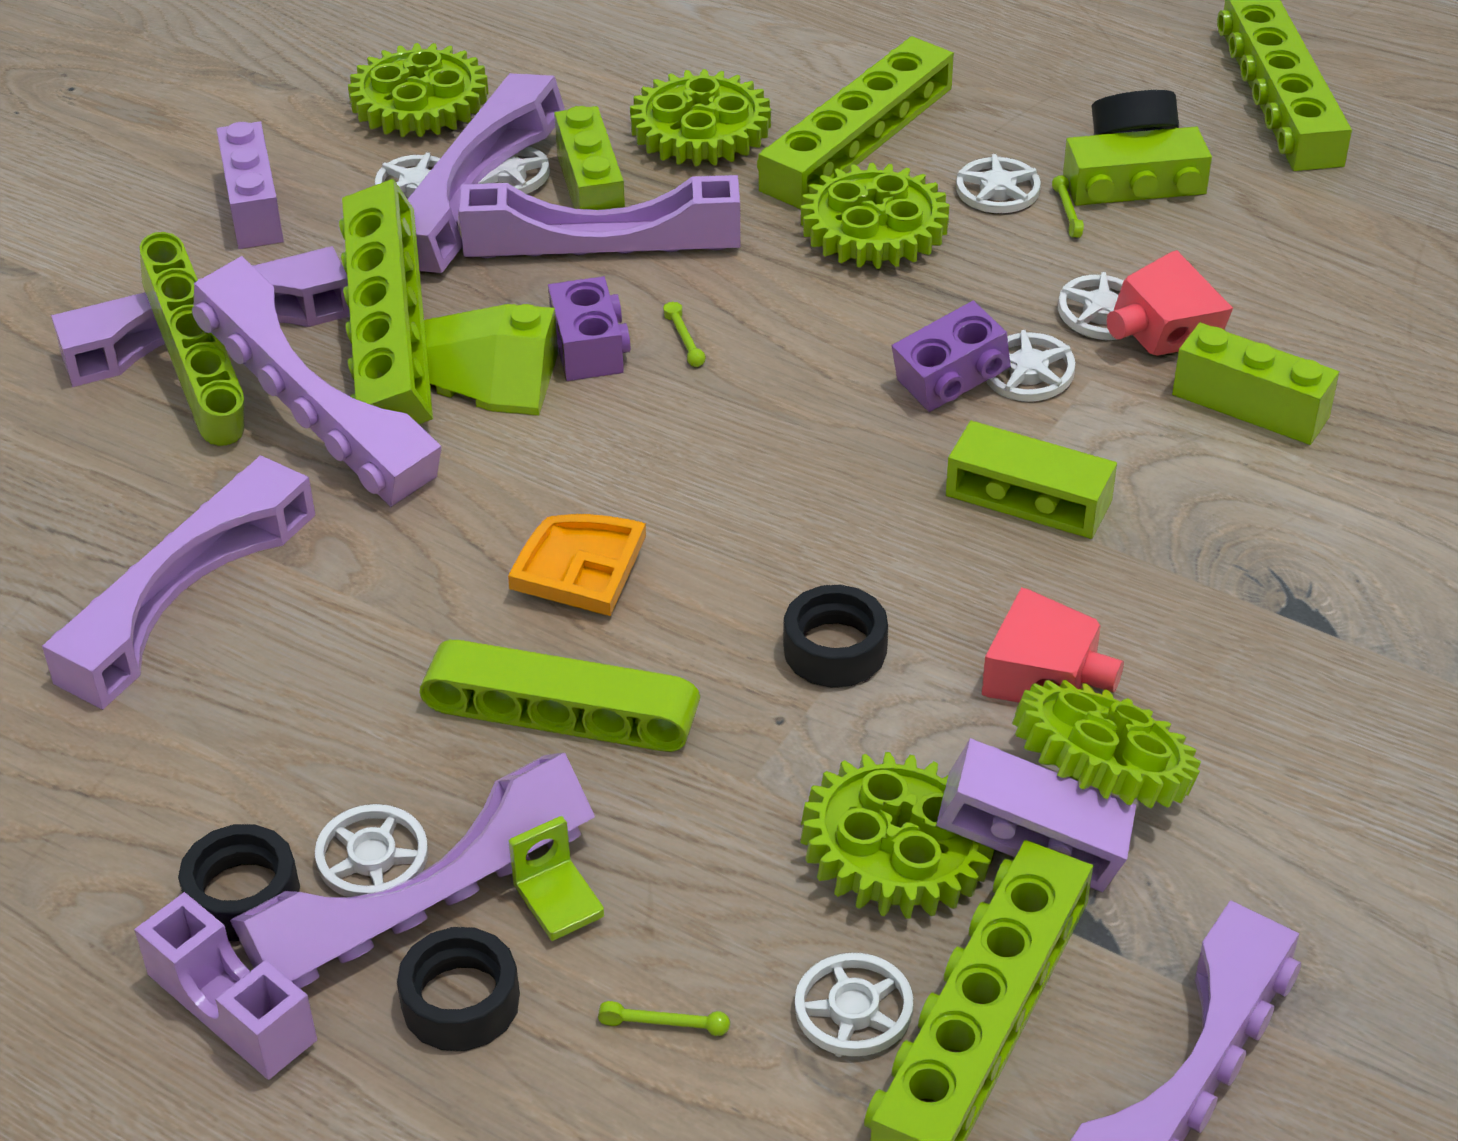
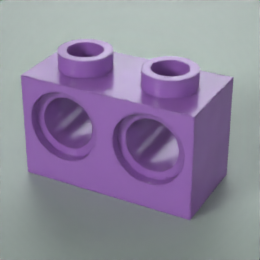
[548,276,631,381]
[891,300,1011,412]

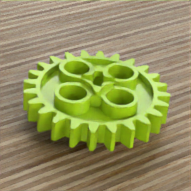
[348,43,489,137]
[630,69,771,166]
[801,163,950,269]
[1012,680,1201,808]
[800,752,994,919]

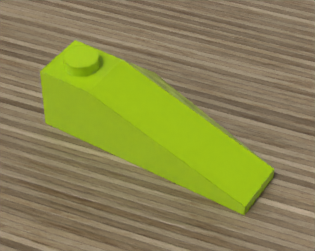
[424,304,558,416]

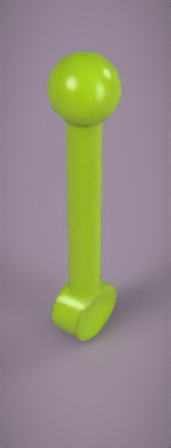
[1052,175,1084,238]
[663,302,706,367]
[598,1001,730,1036]

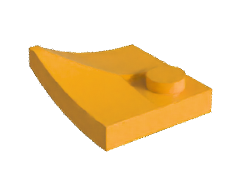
[508,514,646,616]

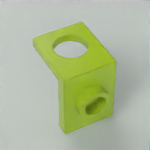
[509,816,604,941]

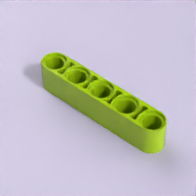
[139,232,244,446]
[419,639,701,752]

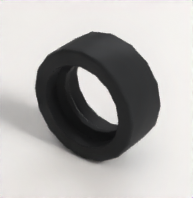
[1091,90,1179,135]
[783,584,888,688]
[178,824,300,941]
[397,927,520,1051]

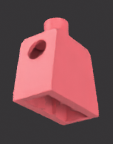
[1107,250,1233,356]
[982,587,1124,703]

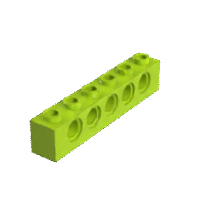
[1217,0,1352,171]
[757,36,954,209]
[339,179,433,424]
[864,840,1093,1141]

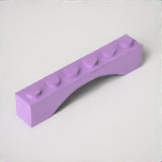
[408,73,565,273]
[459,175,740,258]
[51,246,350,387]
[192,256,442,507]
[42,455,315,710]
[230,753,595,988]
[1070,900,1301,1141]

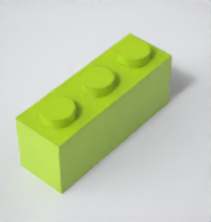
[554,106,625,210]
[1063,126,1212,206]
[1172,322,1340,445]
[945,420,1117,539]

